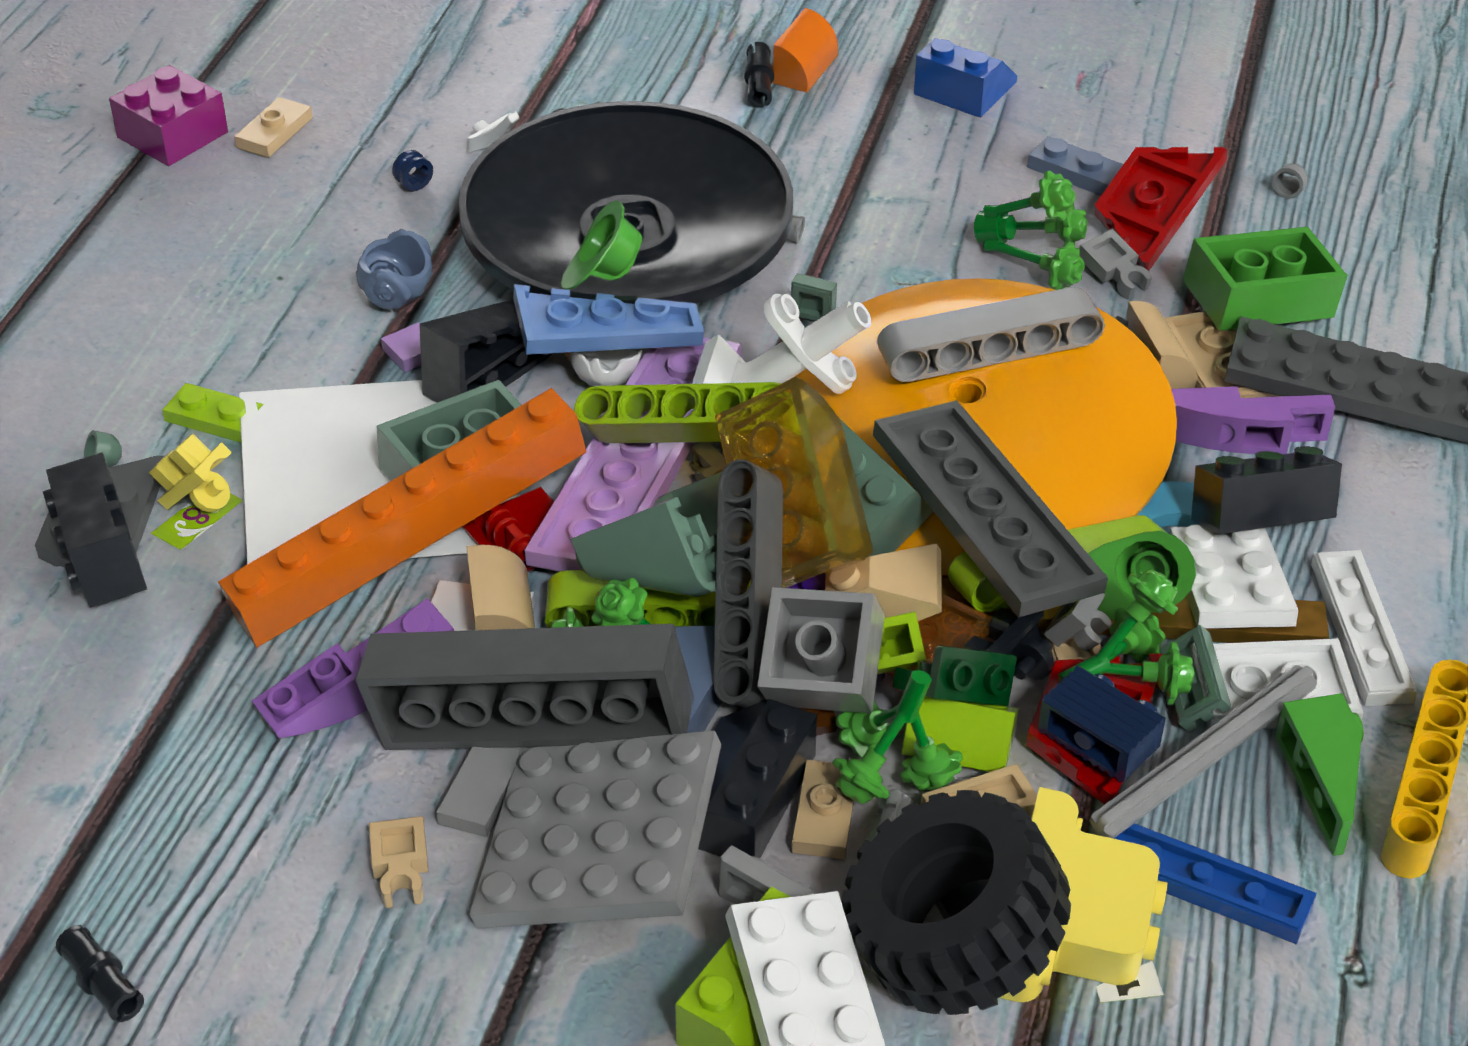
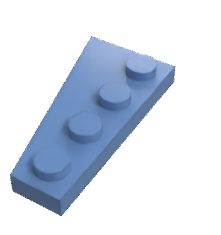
[513,284,704,355]

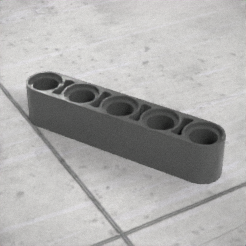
[714,459,783,709]

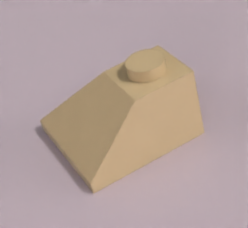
[825,543,942,621]

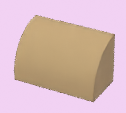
[1126,301,1197,389]
[466,545,535,630]

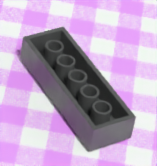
[355,624,694,750]

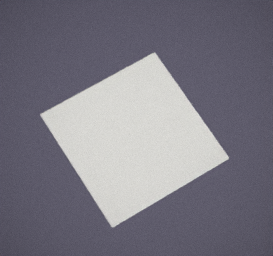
[239,380,516,564]

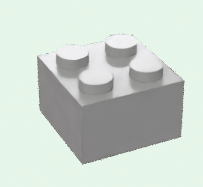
[757,587,885,713]

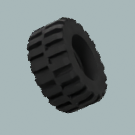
[842,790,1071,1015]

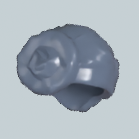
[356,229,433,310]

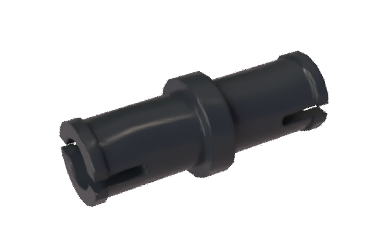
[744,42,774,108]
[55,925,144,1022]

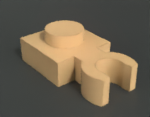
[369,816,429,908]

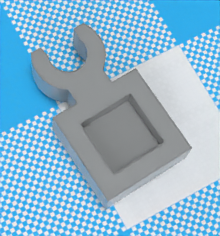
[1079,229,1152,299]

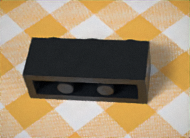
[1191,446,1342,534]

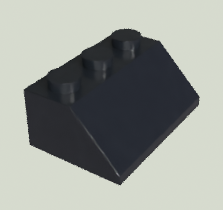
[698,699,817,858]

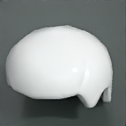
[570,348,643,386]

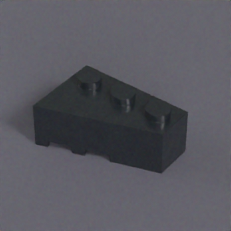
[419,299,552,403]
[43,452,147,608]

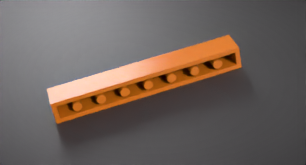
[218,388,587,648]

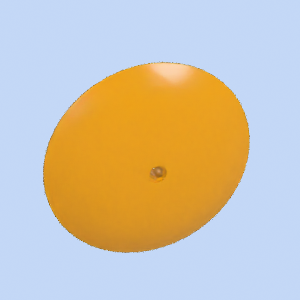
[783,278,1177,578]

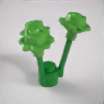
[974,171,1088,290]

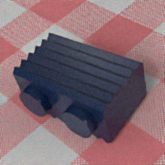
[1038,665,1166,783]

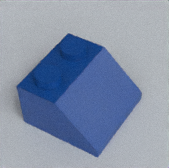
[914,38,1017,118]

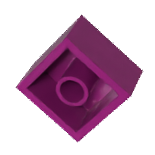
[109,65,228,167]

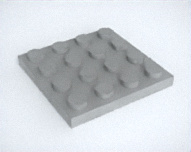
[469,731,721,928]

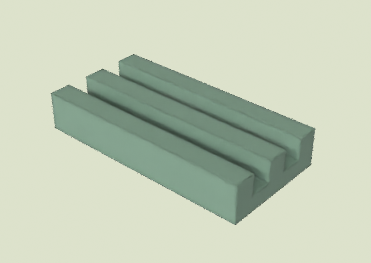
[1159,625,1232,732]

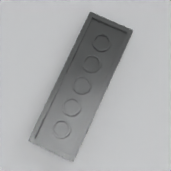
[1224,316,1468,443]
[873,400,1108,618]

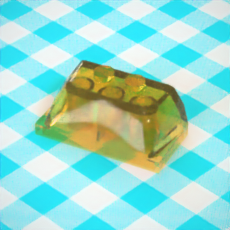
[715,377,873,588]

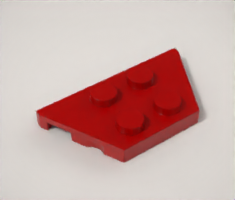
[1094,147,1227,271]
[1026,653,1163,805]

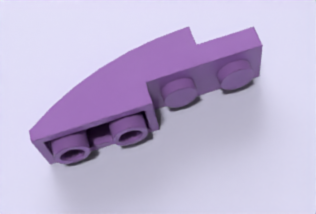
[1171,386,1335,454]
[252,598,454,738]

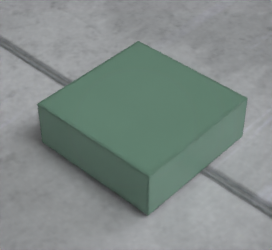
[791,273,837,321]

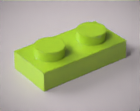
[162,383,264,443]

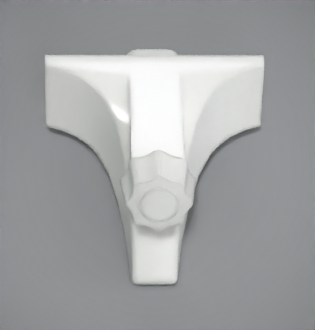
[466,111,519,153]

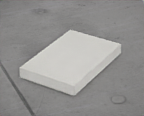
[1194,638,1364,729]

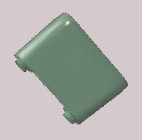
[570,457,790,597]

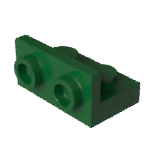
[892,645,1017,706]

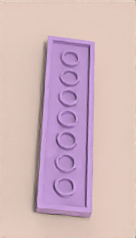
[524,338,742,571]

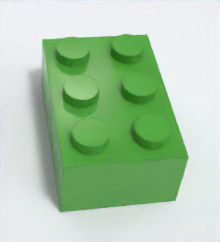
[1183,227,1348,331]

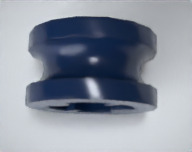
[392,150,433,191]

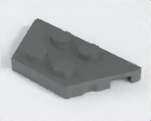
[35,456,164,567]

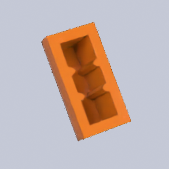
[773,8,838,93]

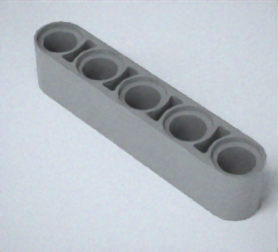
[877,287,1105,382]

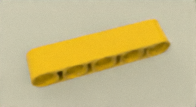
[1381,659,1468,879]

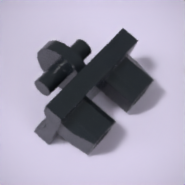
[964,607,1054,680]

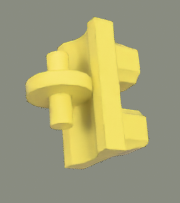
[149,433,232,512]

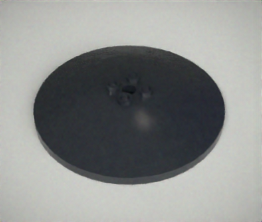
[459,101,793,304]

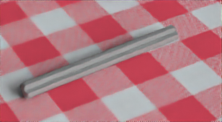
[1089,665,1317,839]

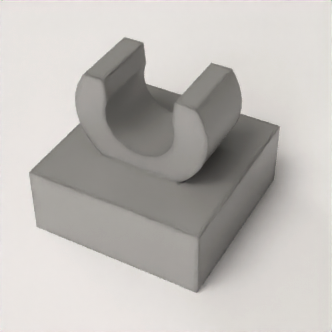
[1043,593,1112,652]

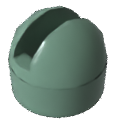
[84,430,122,468]

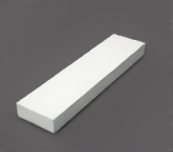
[1311,550,1417,707]

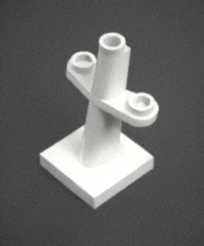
[692,294,871,444]

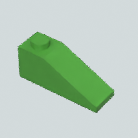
[1275,693,1364,856]

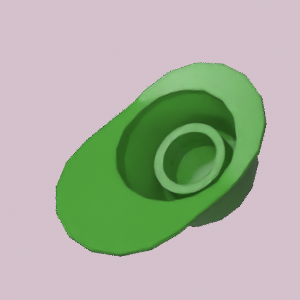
[561,200,642,290]
[1088,531,1196,620]

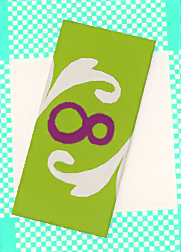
[150,493,244,550]

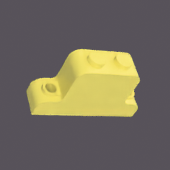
[999,787,1168,1002]

